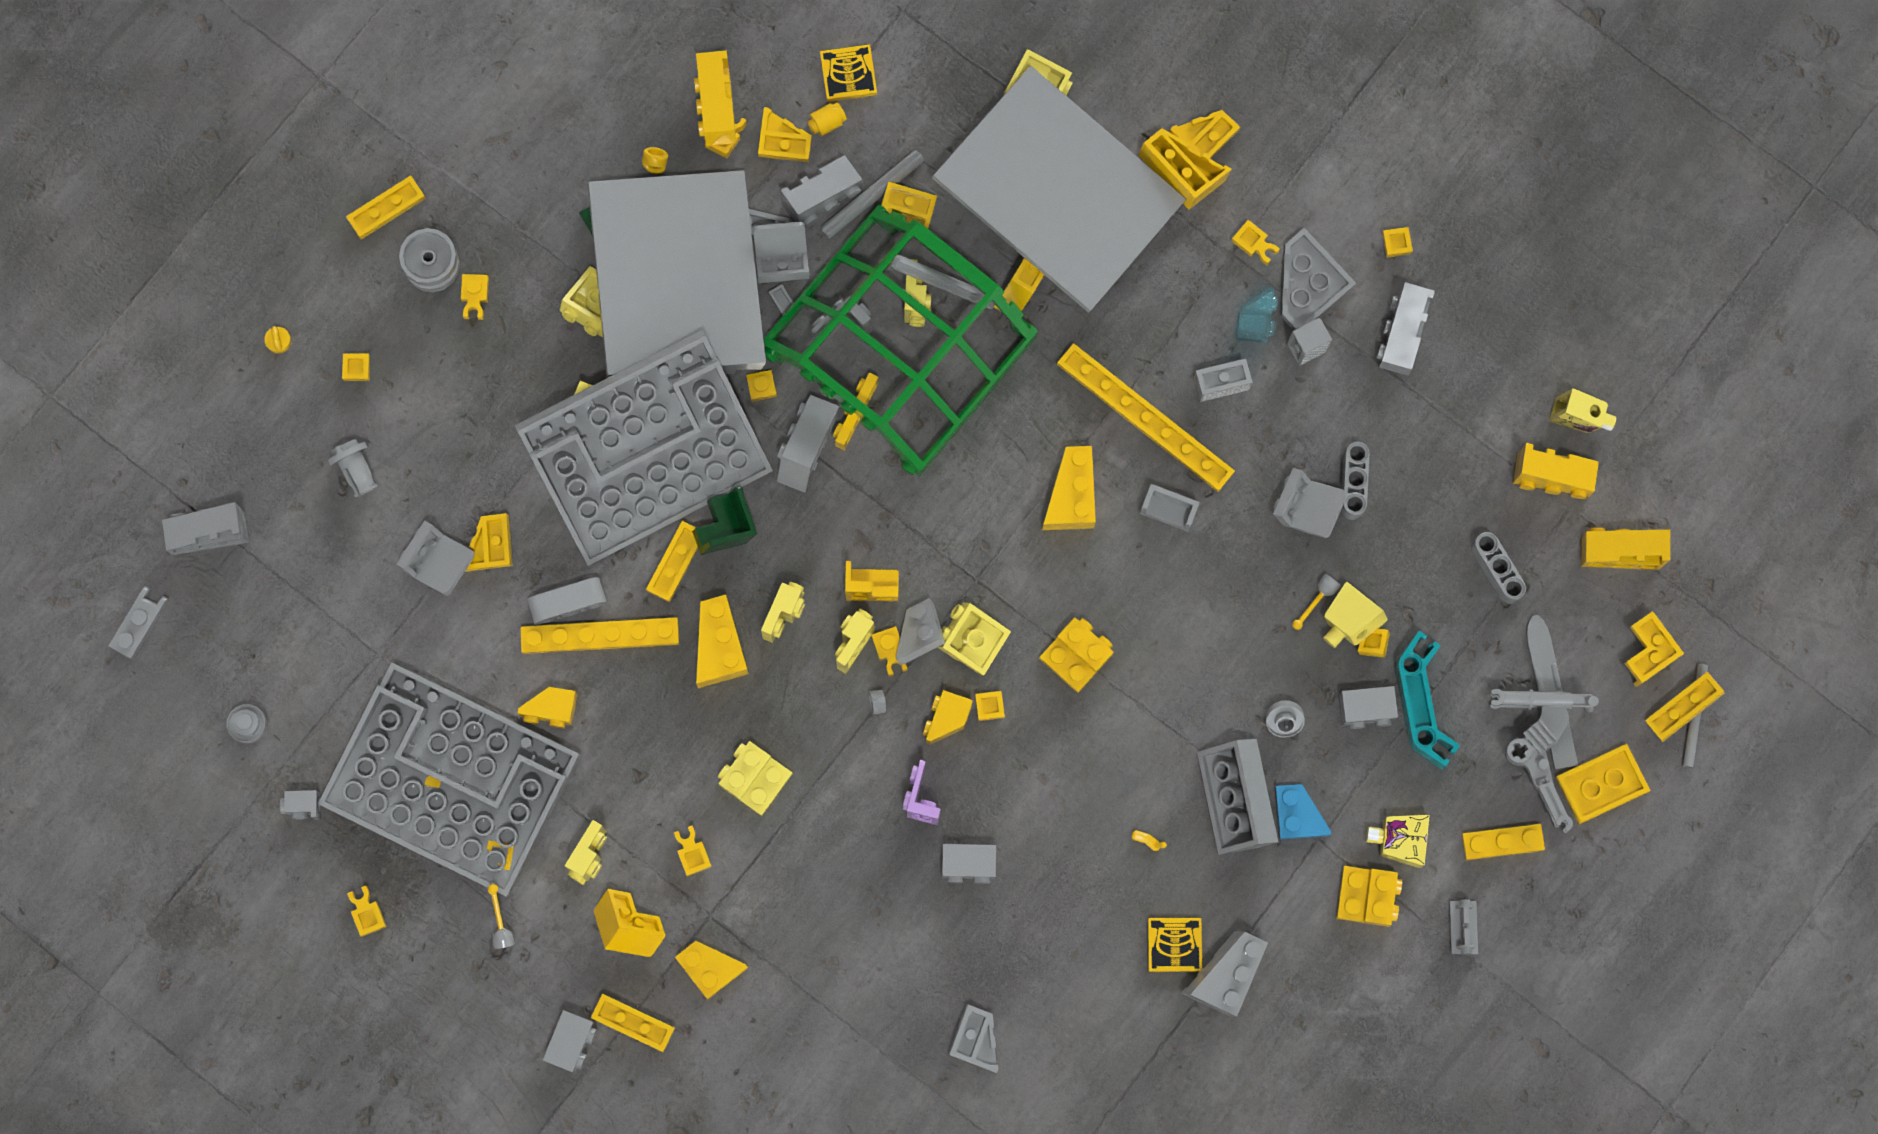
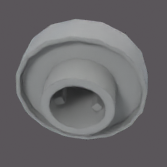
[1266,701,1305,737]
[227,704,267,743]

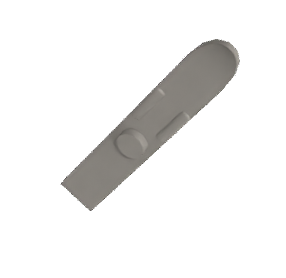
[1526,615,1578,770]

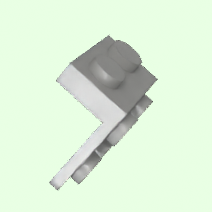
[753,222,810,283]
[811,296,872,340]
[1273,468,1347,538]
[396,521,475,596]

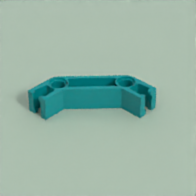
[1395,631,1460,770]

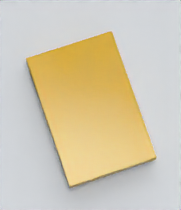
[1555,744,1650,825]

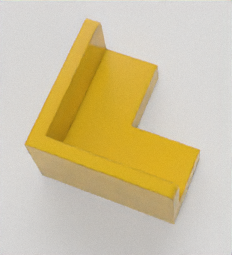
[845,561,899,601]
[1624,611,1684,687]
[594,889,666,957]

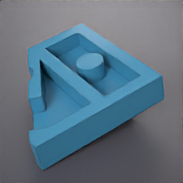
[1275,784,1331,840]

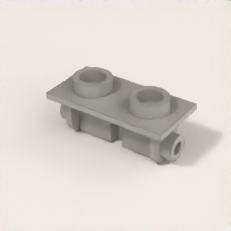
[1450,900,1478,954]

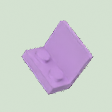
[903,760,940,825]

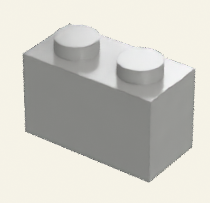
[1339,686,1398,729]
[942,844,996,884]
[543,1010,597,1073]

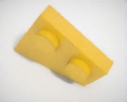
[758,107,812,163]
[1169,110,1240,159]
[881,182,937,243]
[465,513,513,572]
[675,941,748,1000]

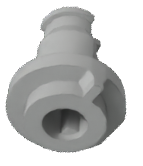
[328,439,378,498]

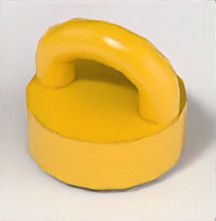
[642,147,668,174]
[265,326,291,354]

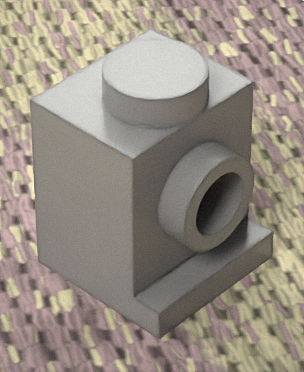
[280,790,321,820]

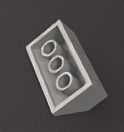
[1197,739,1278,855]

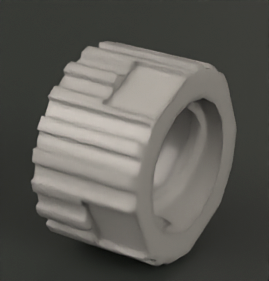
[869,690,886,715]

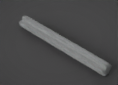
[821,150,924,238]
[891,255,995,309]

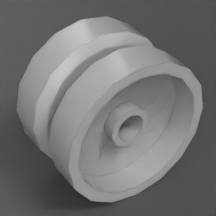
[399,228,461,293]

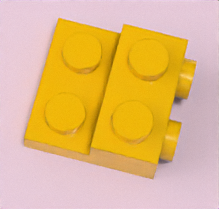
[1039,617,1114,693]
[1336,866,1402,927]

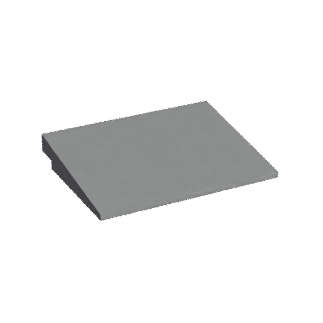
[932,66,1186,313]
[588,170,766,377]
[515,330,773,566]
[318,662,582,897]

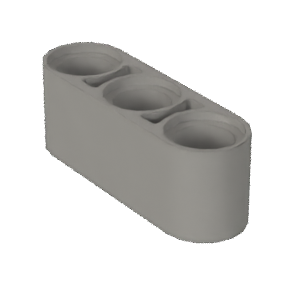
[1341,441,1370,520]
[1471,532,1526,604]
[527,577,607,625]

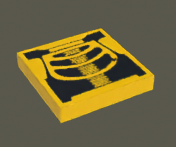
[820,44,877,102]
[1148,918,1202,972]

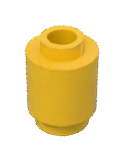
[807,102,847,137]

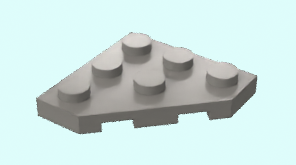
[1281,228,1356,330]

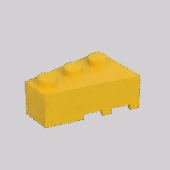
[694,50,736,146]
[1138,128,1232,210]
[1513,443,1599,499]
[1042,446,1096,530]
[1581,528,1670,570]
[696,595,748,688]

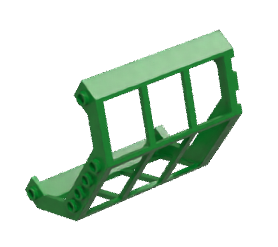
[763,205,1038,477]

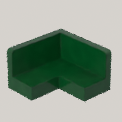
[692,486,757,555]

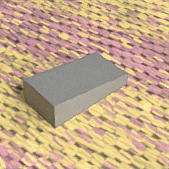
[768,284,794,316]

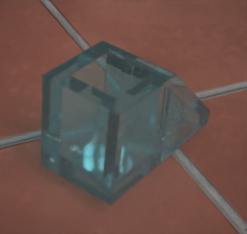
[1236,287,1278,343]

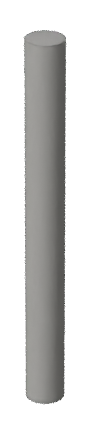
[1683,664,1708,768]

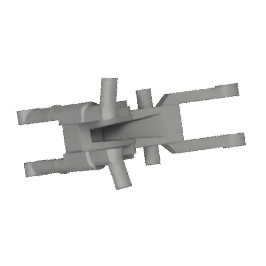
[1490,689,1599,833]

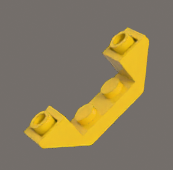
[994,258,1044,311]

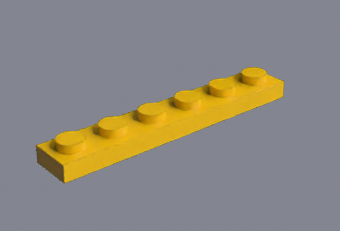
[521,617,679,654]

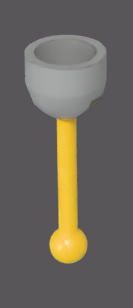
[1292,574,1341,630]
[488,884,515,949]

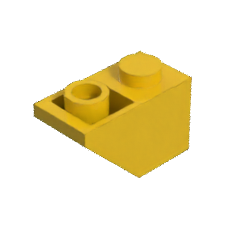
[517,687,578,729]
[923,690,973,745]

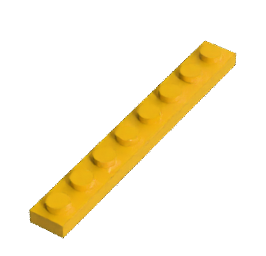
[1057,343,1235,492]

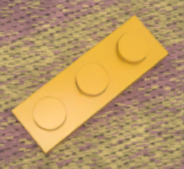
[346,175,426,240]
[833,372,879,451]
[646,521,698,603]
[1645,672,1725,742]
[1461,824,1545,861]
[591,994,675,1053]

